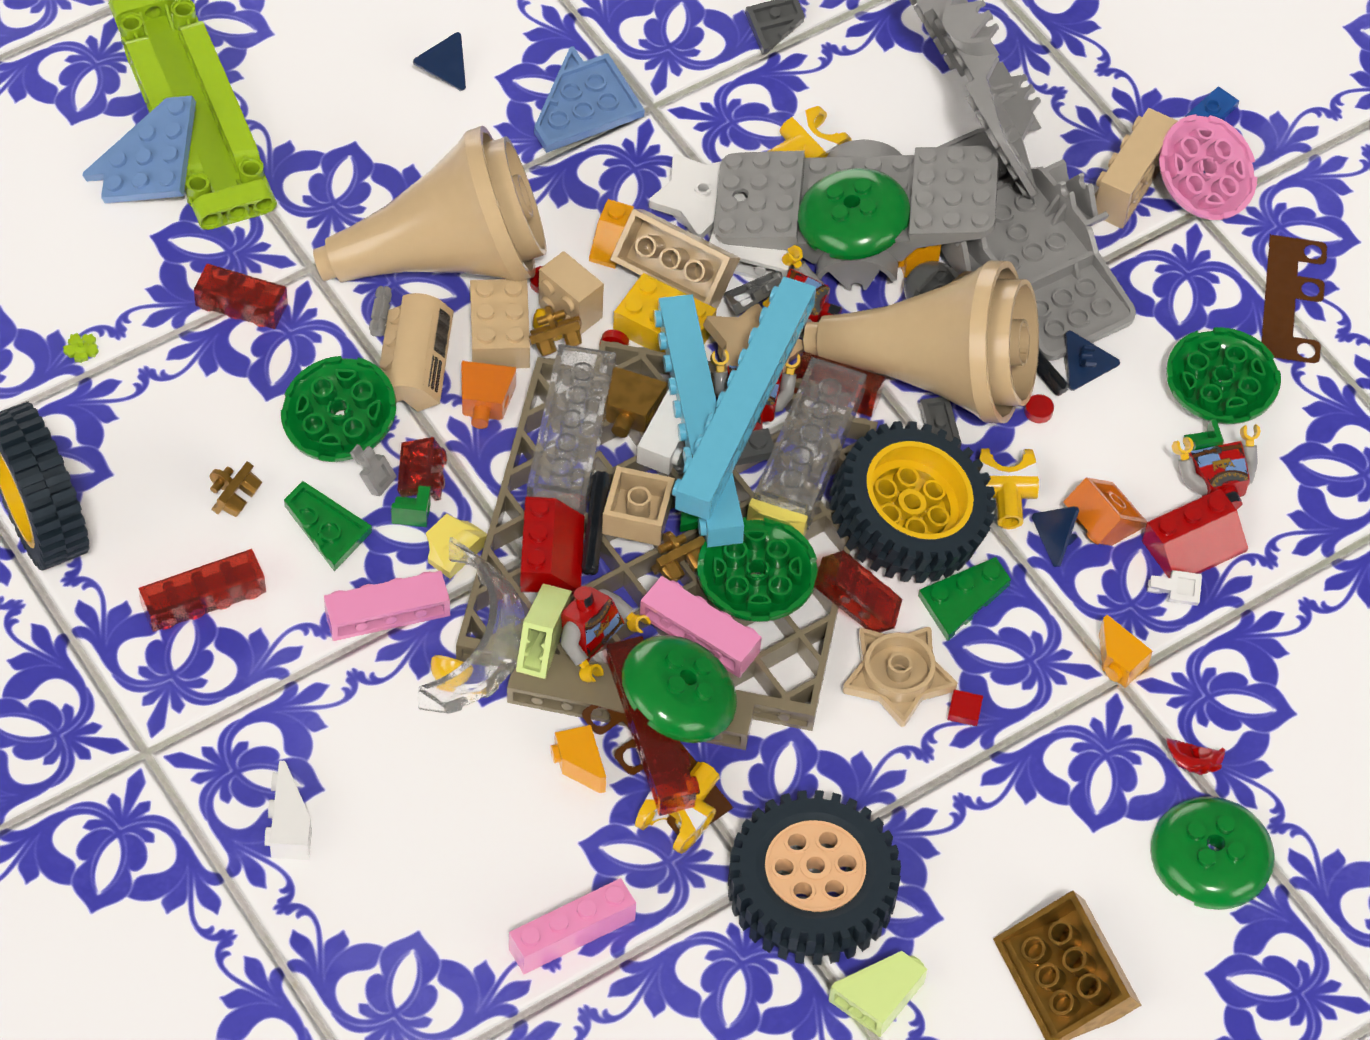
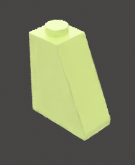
[516,584,572,679]
[828,951,927,1037]

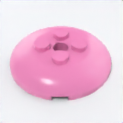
[1159,114,1257,220]

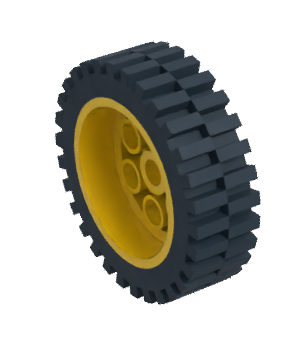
[0,401,90,571]
[829,421,996,583]

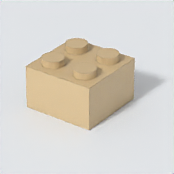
[539,251,604,334]
[602,466,675,546]

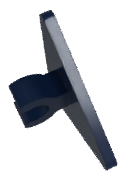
[412,32,466,91]
[1065,330,1120,391]
[1032,506,1079,567]

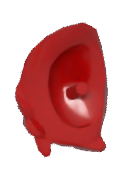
[1166,737,1225,775]

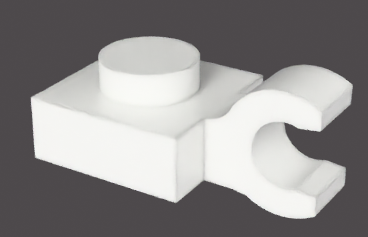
[1147,570,1202,606]

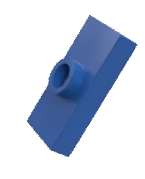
[1185,86,1240,120]

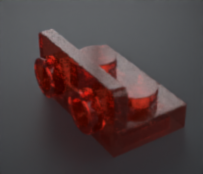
[397,437,447,501]

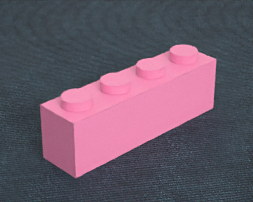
[324,571,450,641]
[640,576,762,678]
[509,878,636,974]

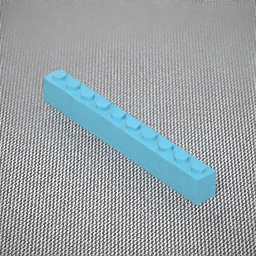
[672,277,816,520]
[654,294,744,548]

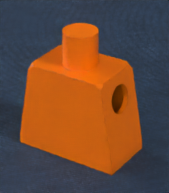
[461,361,516,429]

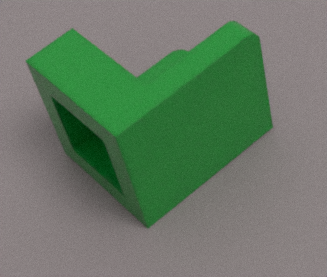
[1183,419,1224,454]
[391,486,431,527]

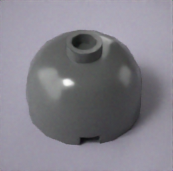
[904,261,959,299]

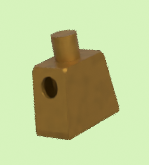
[606,367,668,438]

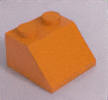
[1063,477,1147,546]

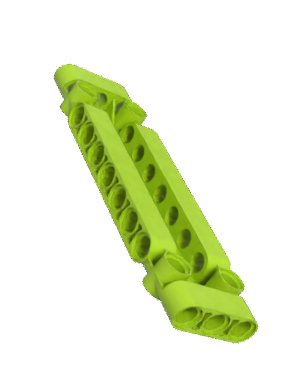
[108,0,277,230]

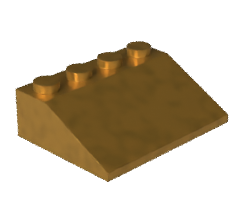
[993,890,1142,1040]

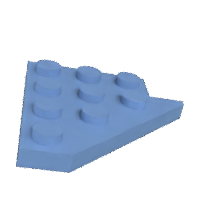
[534,46,645,153]
[82,95,196,203]

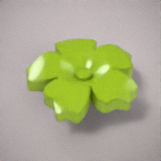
[63,333,99,363]

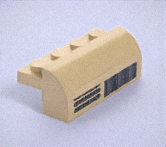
[379,293,454,412]

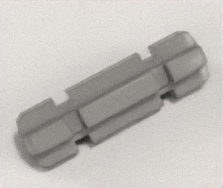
[369,286,392,337]

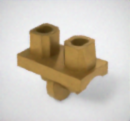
[529,305,582,356]
[209,461,262,517]
[651,531,705,581]

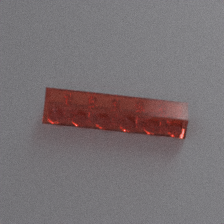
[606,636,700,816]

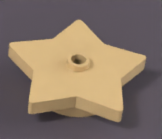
[703,303,804,372]
[842,627,958,727]

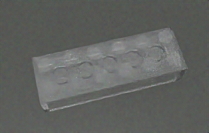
[527,344,616,515]
[754,357,867,530]

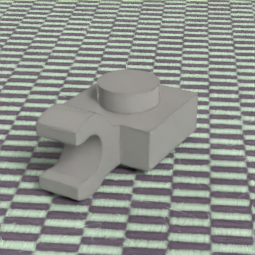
[350,444,397,496]

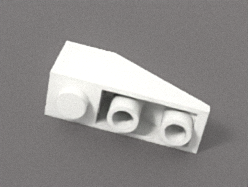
[265,761,312,860]

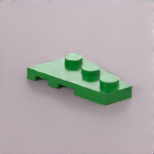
[284,481,372,572]
[918,557,1011,641]

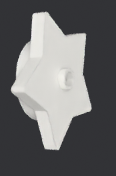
[649,153,747,239]

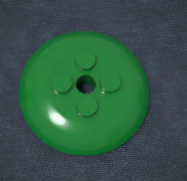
[798,168,910,260]
[1166,327,1281,425]
[281,356,396,462]
[697,517,818,622]
[622,635,737,743]
[1150,796,1275,910]

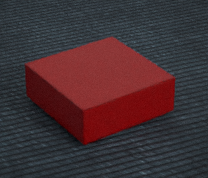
[947,689,983,726]

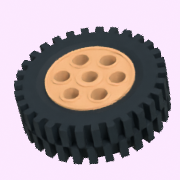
[728,790,901,965]

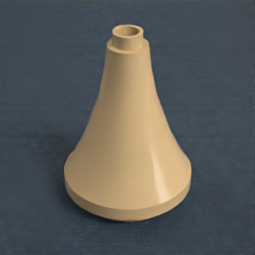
[313,125,547,282]
[803,260,1039,423]

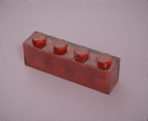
[138,548,266,632]

